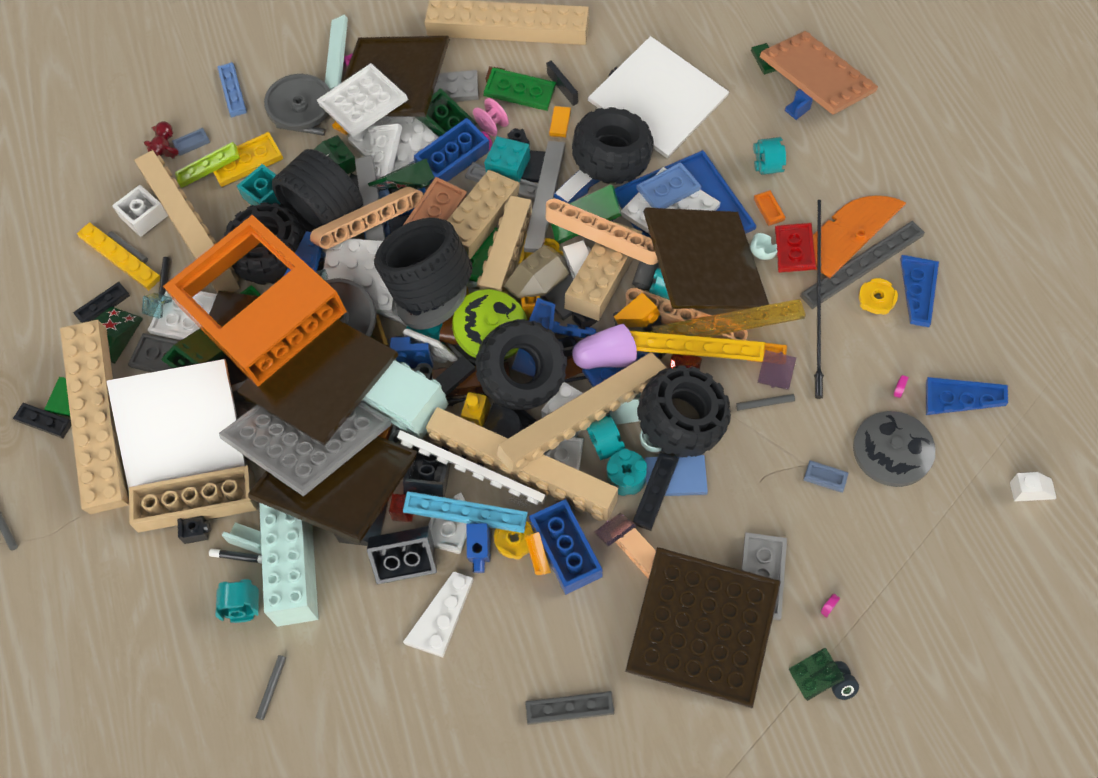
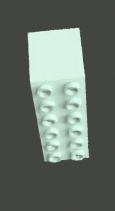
[361,360,449,439]
[259,503,319,627]

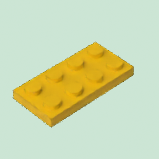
[213,132,284,187]

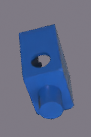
[466,523,491,573]

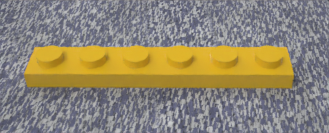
[76,222,160,291]

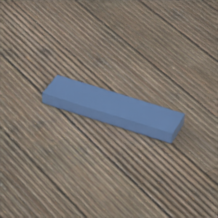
[217,62,247,117]

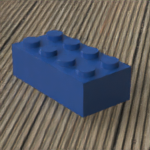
[413,118,489,183]
[529,499,603,595]

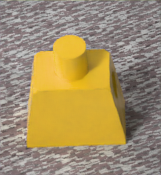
[461,392,491,427]

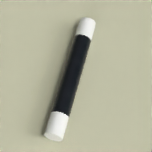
[209,548,262,564]

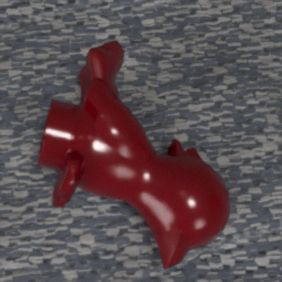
[144,121,179,159]

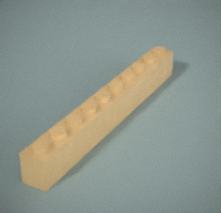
[497,352,666,473]

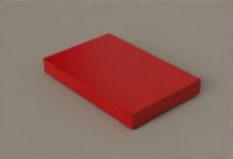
[775,223,816,273]

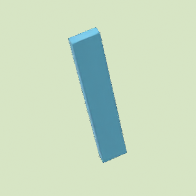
[403,491,528,533]

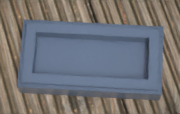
[172,128,210,156]
[804,460,849,493]

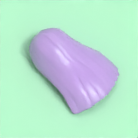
[572,324,637,369]

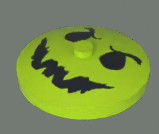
[452,289,527,360]

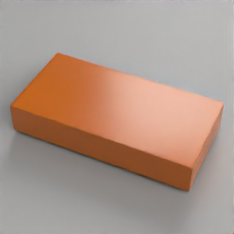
[754,190,785,226]

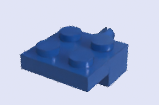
[390,337,434,369]

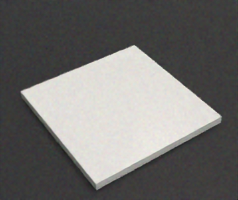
[588,36,729,159]
[107,359,247,490]

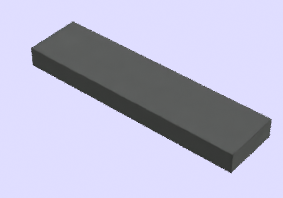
[525,691,614,725]

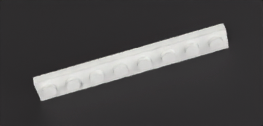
[397,430,546,505]

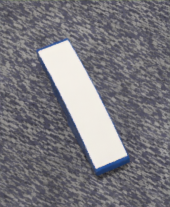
[554,170,600,204]

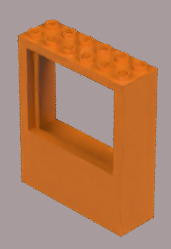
[163,215,347,387]

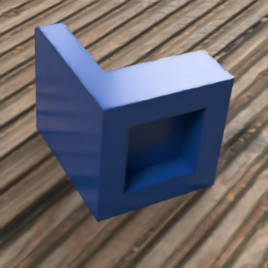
[785,89,813,120]

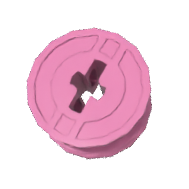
[473,98,509,136]

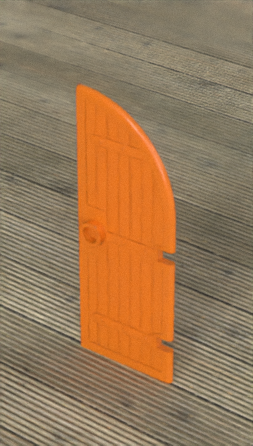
[813,196,906,278]

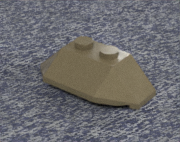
[504,245,569,298]

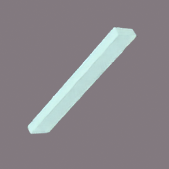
[325,14,348,90]

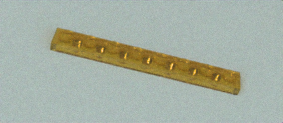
[652,299,806,337]

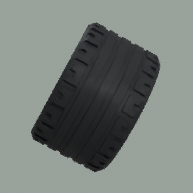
[272,149,364,233]
[374,218,473,311]

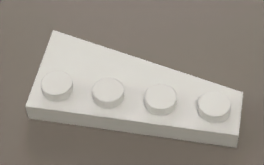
[370,124,402,189]
[403,572,473,658]

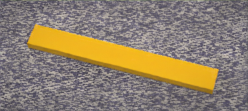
[629,331,765,361]

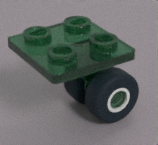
[789,648,859,701]

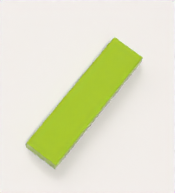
[175,142,240,188]

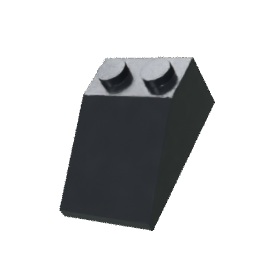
[403,446,451,499]

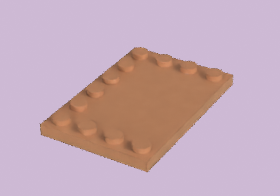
[760,31,878,115]

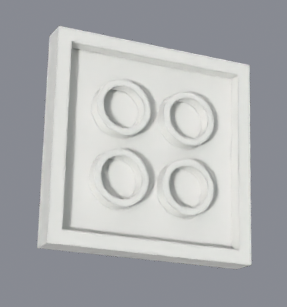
[148,291,217,340]

